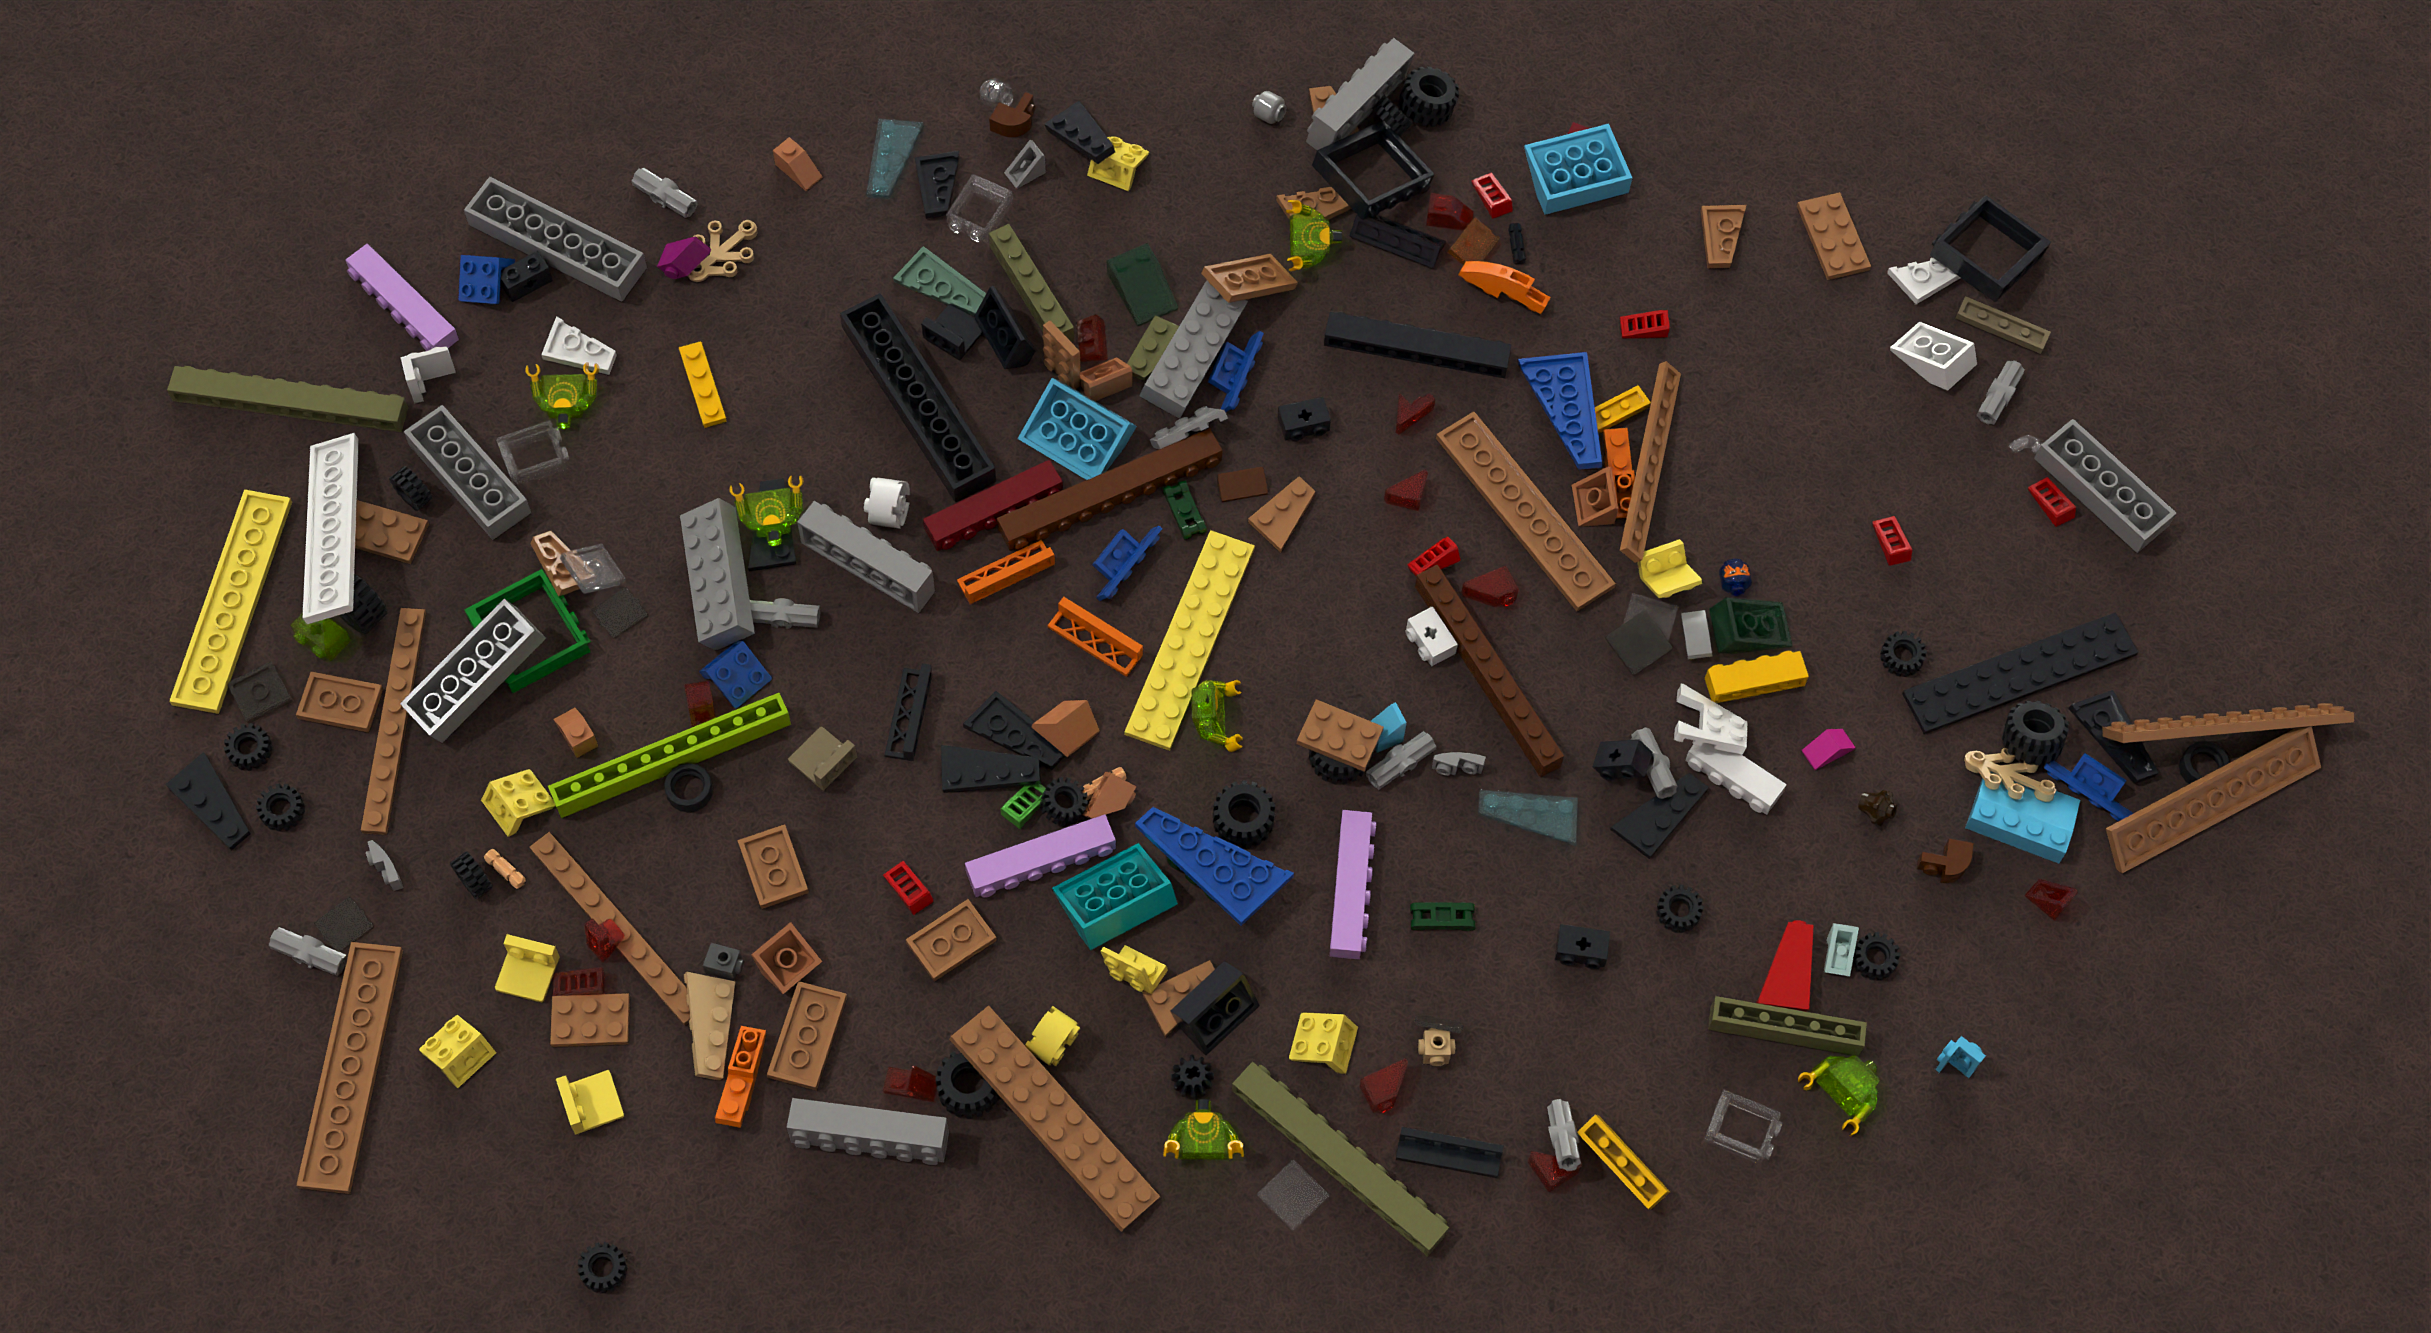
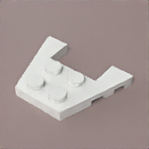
[1674,683,1747,755]

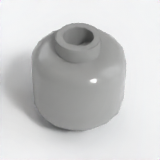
[1252,91,1287,124]

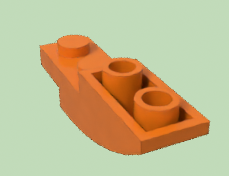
[1458,261,1551,314]
[1603,428,1635,518]
[715,1026,766,1128]

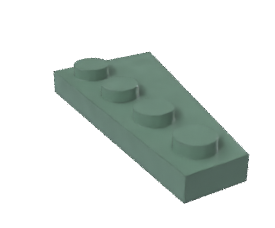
[893,246,986,316]

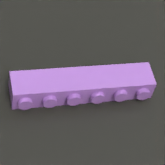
[346,244,459,351]
[1329,810,1376,959]
[965,815,1116,898]

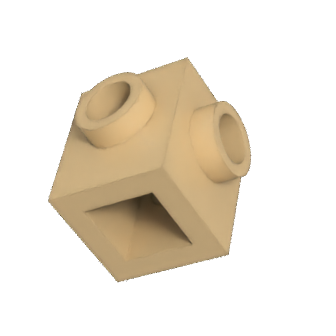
[1418,1027,1455,1066]

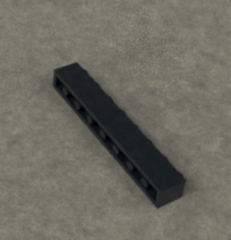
[1324,312,1511,379]

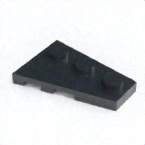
[915,151,960,219]

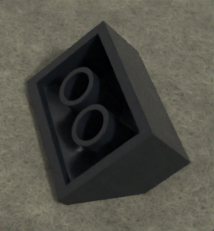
[974,286,1036,369]
[1170,961,1260,1055]

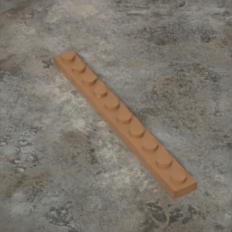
[1620,361,1681,563]
[361,608,426,835]
[530,832,690,1026]

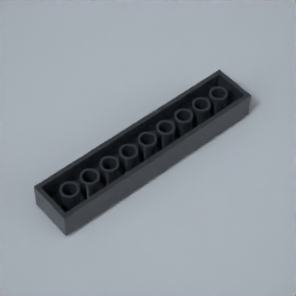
[840,293,996,502]

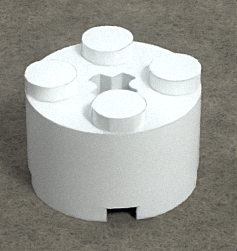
[864,478,910,528]

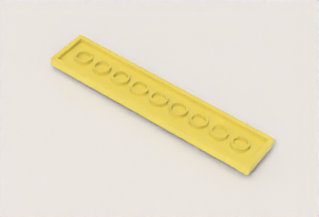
[169,490,292,714]
[1125,530,1255,751]

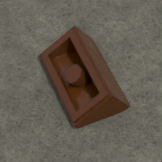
[1217,467,1268,502]

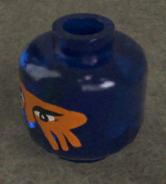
[1719,559,1752,596]

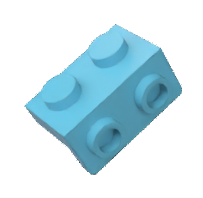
[1936,1036,1986,1078]

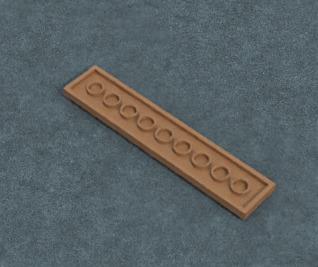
[1436,412,1616,611]
[2102,703,2354,743]
[2106,726,2321,873]
[296,942,403,1194]
[949,1006,1160,1232]

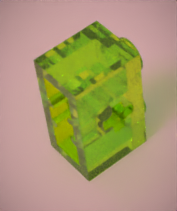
[290,613,351,661]

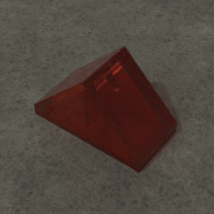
[1384,469,1428,511]
[2025,879,2078,921]
[1528,1151,1582,1192]

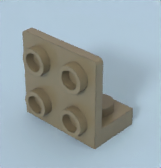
[788,727,857,791]

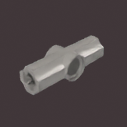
[632,168,698,218]
[1977,361,2025,425]
[750,598,820,629]
[1631,728,1678,799]
[1366,731,1436,790]
[269,927,348,976]
[1547,1099,1581,1171]

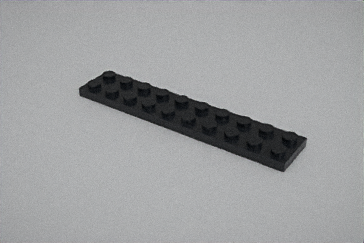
[1902,612,2138,734]

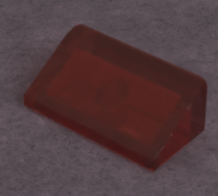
[1077,314,1108,362]

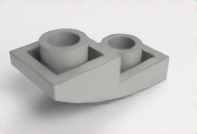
[1681,610,1712,659]
[1432,752,1486,776]
[366,840,403,891]

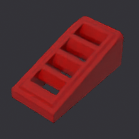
[1472,172,1513,219]
[1620,310,1670,338]
[2028,477,2076,527]
[1872,516,1912,566]
[1407,537,1461,577]
[883,861,933,915]

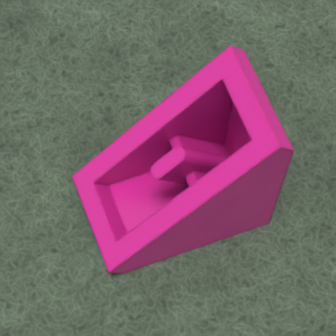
[1802,729,1856,770]

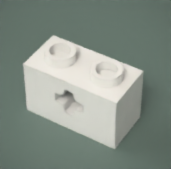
[1405,607,1458,666]

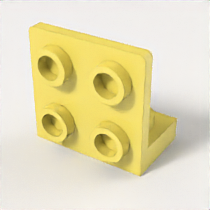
[1087,137,1149,191]
[1638,539,1702,598]
[481,769,555,836]
[495,934,560,1003]
[1101,945,1168,994]
[1289,1013,1358,1074]
[419,1015,496,1088]
[556,1070,624,1135]

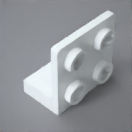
[401,347,456,403]

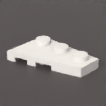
[1888,258,1960,304]
[542,316,617,375]

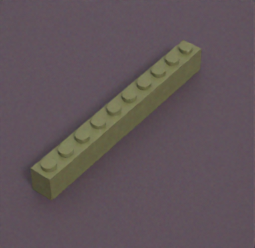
[167,366,408,432]
[1232,1062,1449,1257]

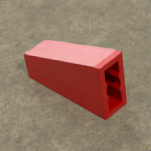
[1756,920,1814,1012]

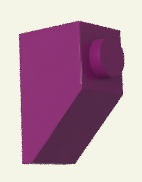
[657,236,712,279]

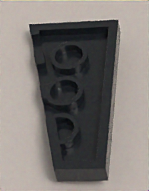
[1045,101,1115,164]
[748,478,796,571]
[2068,690,2159,784]
[963,691,1065,770]
[941,745,1041,793]
[165,752,250,851]
[1610,773,1709,859]

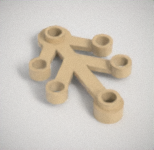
[688,220,757,282]
[1964,748,2056,802]

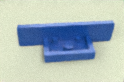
[1208,331,1264,413]
[1092,525,1162,601]
[2044,753,2134,821]

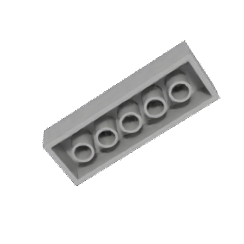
[1306,38,1415,150]
[1140,280,1248,418]
[404,405,531,540]
[2034,419,2177,553]
[680,498,755,650]
[797,501,935,613]
[400,599,546,743]
[787,1098,949,1165]

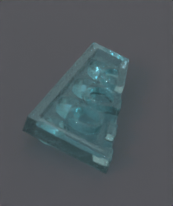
[866,118,924,199]
[1478,790,1578,846]

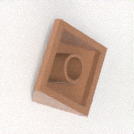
[1080,357,1132,401]
[1572,466,1618,527]
[1032,700,1100,757]
[751,922,822,994]

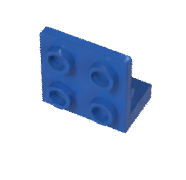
[458,255,515,304]
[699,641,772,708]

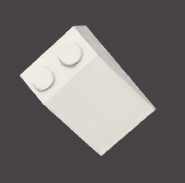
[1890,322,1977,390]

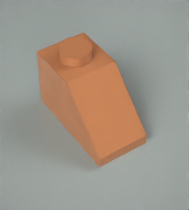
[773,137,822,191]
[553,708,598,758]
[1083,772,1136,819]

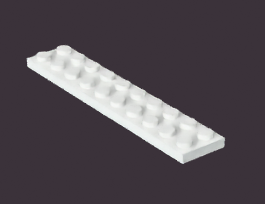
[303,433,358,624]

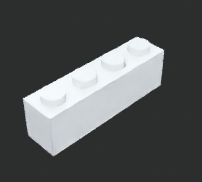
[1685,742,1786,815]

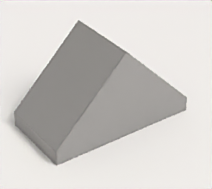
[1004,140,1046,189]

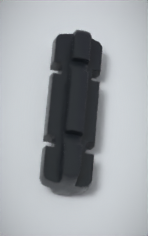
[1508,223,1526,265]

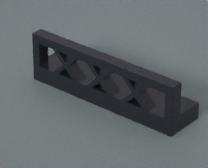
[1349,215,1446,268]
[885,663,933,761]
[1396,1127,1504,1178]

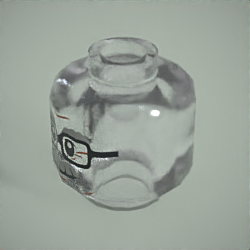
[980,78,1013,110]

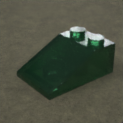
[1107,243,1178,326]
[1709,597,1793,654]

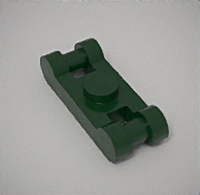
[1163,480,1207,540]
[1410,902,1476,931]

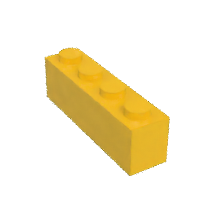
[1705,651,1809,703]
[1577,1115,1670,1209]

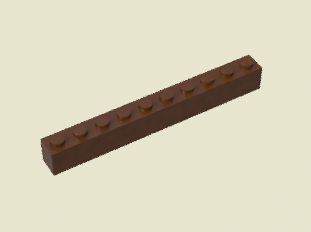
[997,428,1222,551]
[1415,565,1564,778]

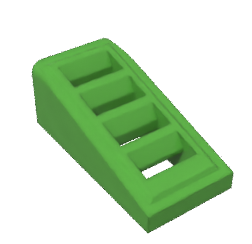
[1001,784,1046,829]

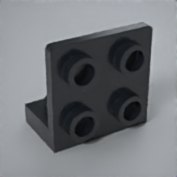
[921,304,983,361]

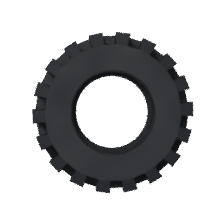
[1399,66,1459,127]
[339,573,388,634]
[2002,701,2069,765]
[1309,749,1369,784]
[1213,781,1275,849]
[936,1051,998,1119]

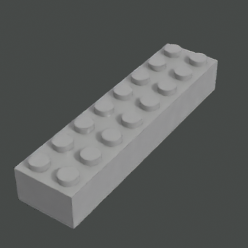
[464,177,647,302]

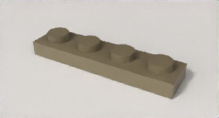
[1956,296,2051,354]

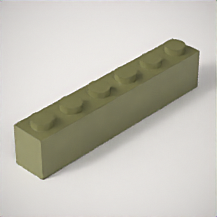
[989,224,1074,342]
[1708,996,1867,1056]

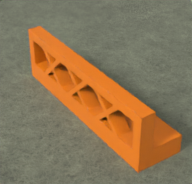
[957,540,1055,604]
[1048,597,1143,677]

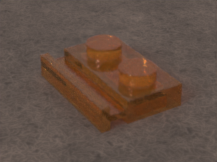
[1448,218,1500,265]

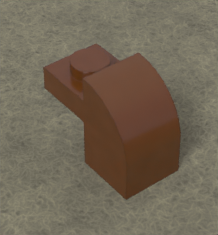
[989,92,1036,137]
[1917,839,1974,883]

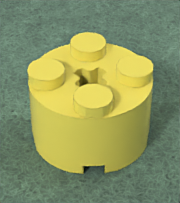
[1025,1006,1080,1066]

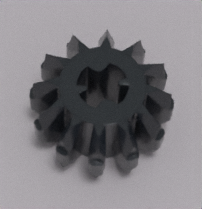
[1171,1054,1214,1099]

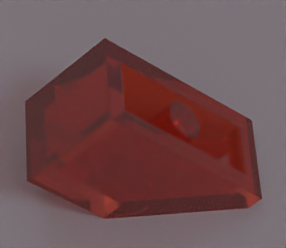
[1426,193,1474,232]
[1461,566,1519,607]
[1359,1058,1408,1113]

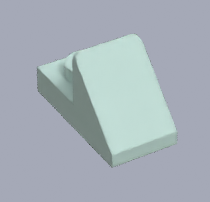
[1824,923,1859,976]

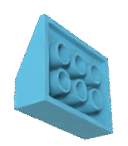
[1524,124,1632,215]
[1018,378,1137,480]
[1965,771,2080,864]

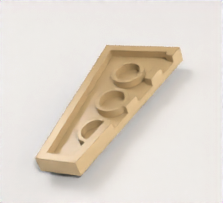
[684,972,735,1080]

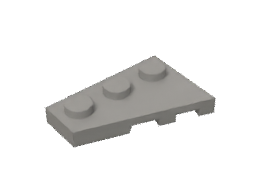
[1150,406,1228,449]

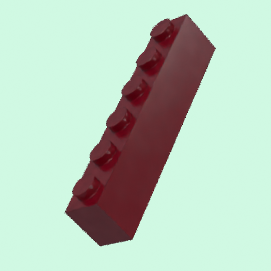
[923,460,1063,551]

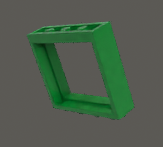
[464,569,591,693]

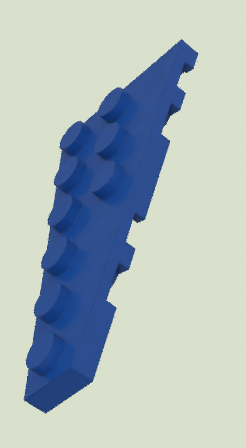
[1518,352,1602,470]
[1135,807,1294,926]

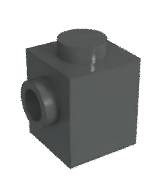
[703,943,745,981]

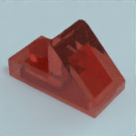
[1396,393,1435,435]
[685,681,716,727]
[585,918,625,962]
[883,1065,937,1102]

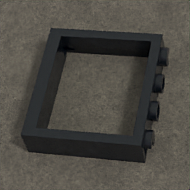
[1312,120,1434,220]
[1930,195,2051,303]

